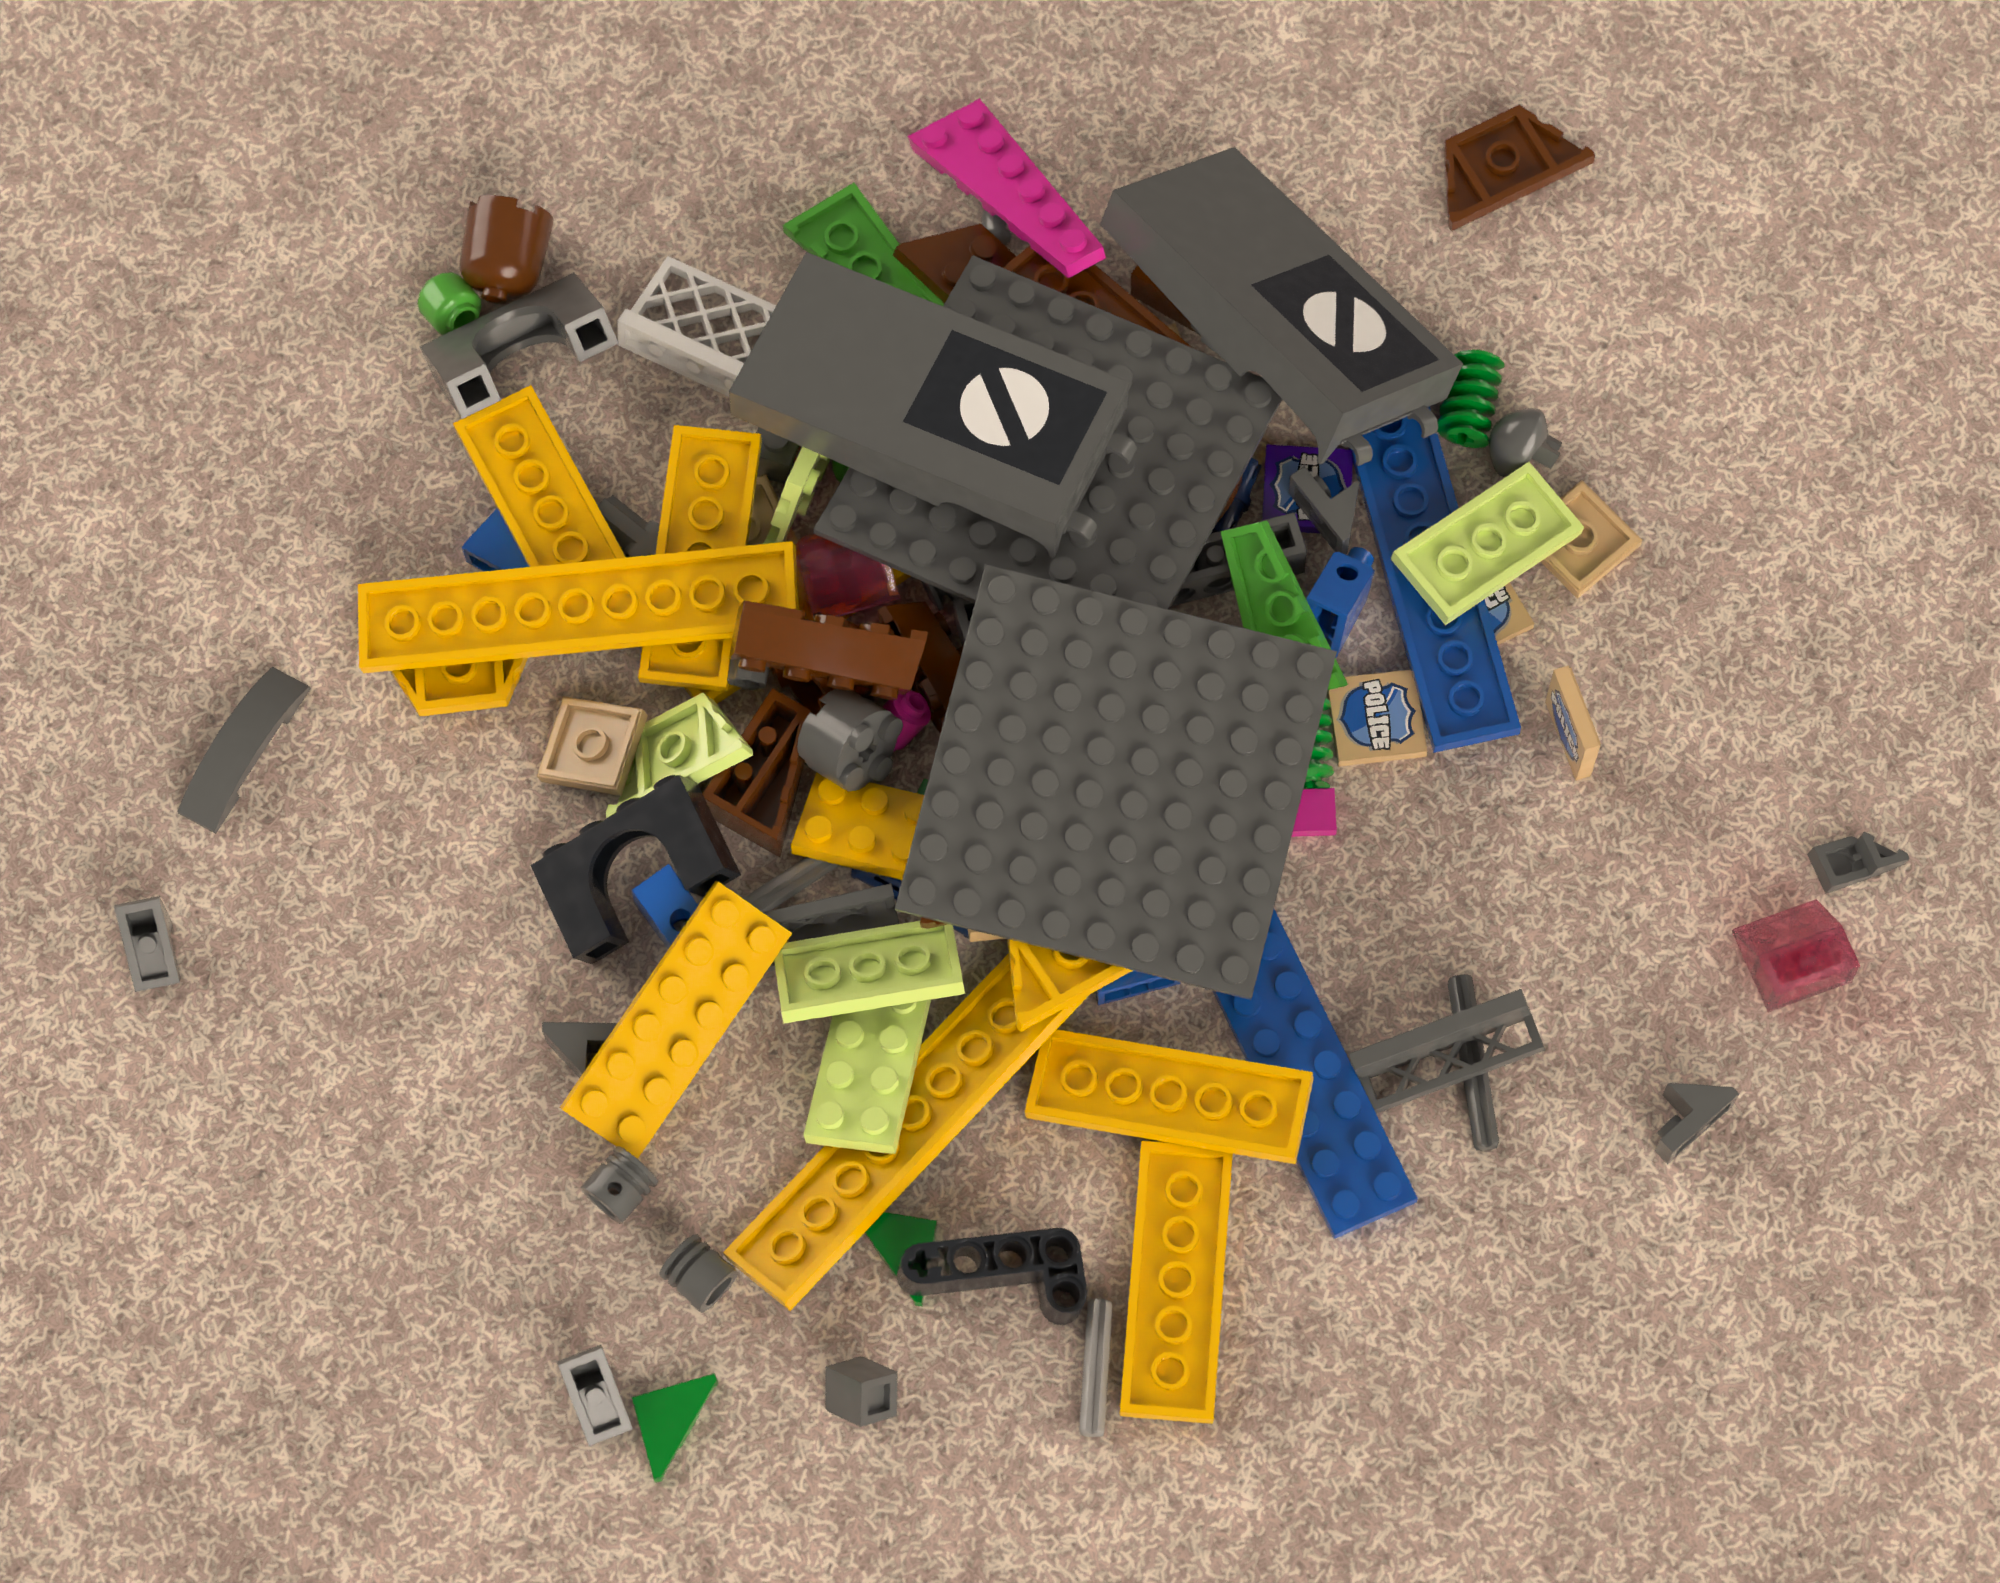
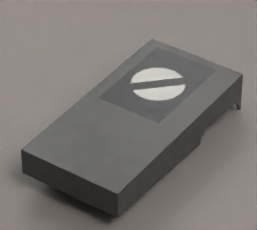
[1100,147,1463,466]
[729,252,1137,559]

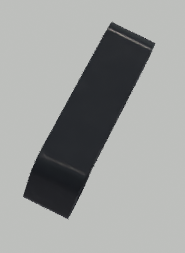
[897,1228,1087,1325]

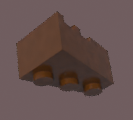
[702,688,811,858]

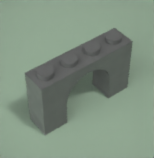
[420,273,619,419]

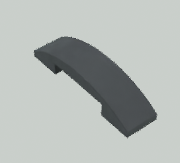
[177,667,311,834]

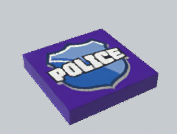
[1262,444,1353,534]

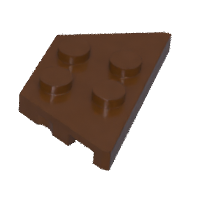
[1444,105,1595,232]
[893,223,1016,303]

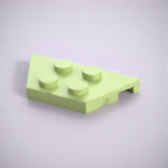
[763,446,830,544]
[606,693,753,818]

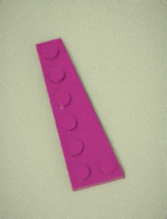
[908,98,1106,278]

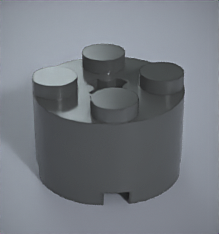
[797,689,903,791]

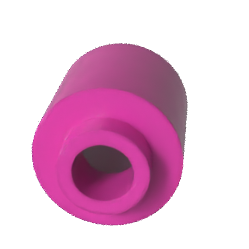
[882,691,931,752]

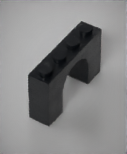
[530,775,741,964]

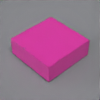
[1291,788,1337,837]

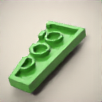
[783,182,944,306]
[1221,520,1348,690]

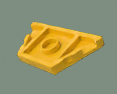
[390,657,529,716]
[1007,939,1133,1032]

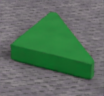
[865,1212,937,1307]
[632,1373,718,1483]

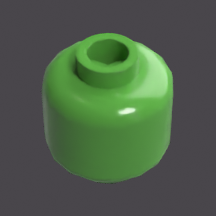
[417,272,482,335]

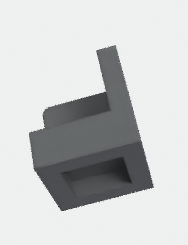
[825,1357,898,1427]

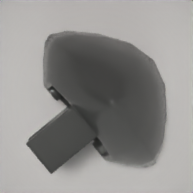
[1488,408,1562,477]

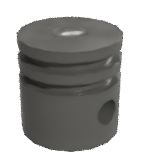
[580,1146,658,1224]
[659,1234,738,1313]

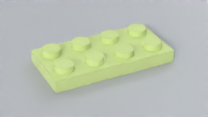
[1391,462,1584,625]
[774,921,965,1023]
[803,1000,931,1154]

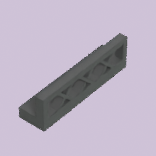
[763,883,899,972]
[1348,989,1545,1114]

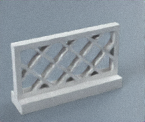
[617,256,776,397]

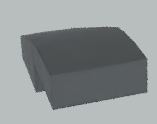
[1807,831,1910,894]

